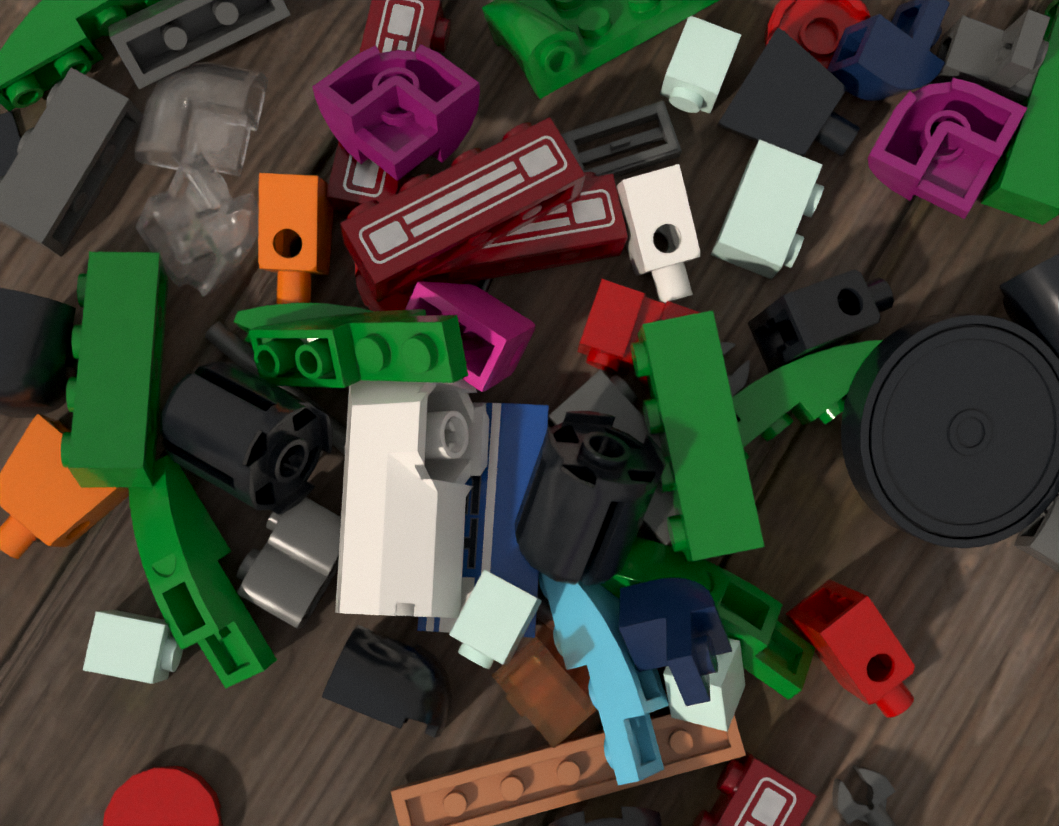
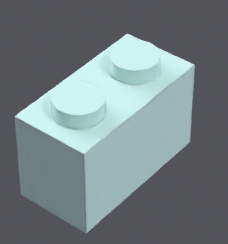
[711,140,824,280]

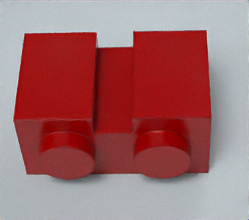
[577,279,701,386]

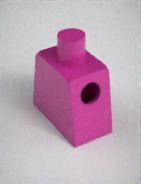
[405,282,536,392]

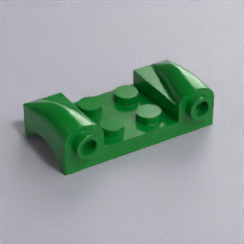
[482,0,719,99]

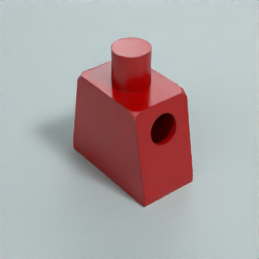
[786,579,915,718]

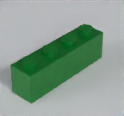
[981,0,1059,225]
[61,251,168,488]
[631,310,765,562]

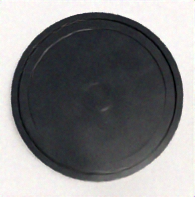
[841,313,1059,548]

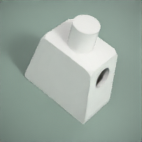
[616,164,700,303]

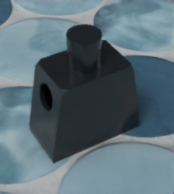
[717,28,860,157]
[748,269,894,373]

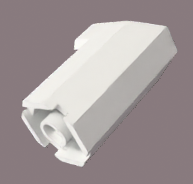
[335,379,490,618]

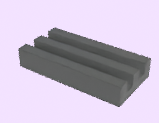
[561,100,682,178]

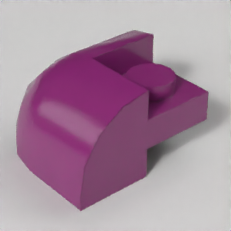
[312,44,480,181]
[868,78,1027,219]

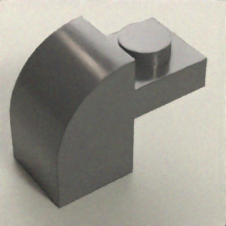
[926,9,1050,103]

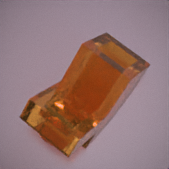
[491,636,597,748]

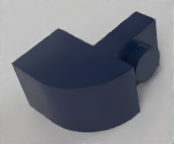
[827,0,950,101]
[619,578,732,706]

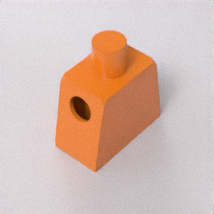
[258,173,333,304]
[0,414,129,559]

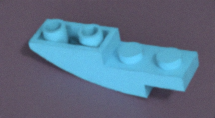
[539,572,669,786]

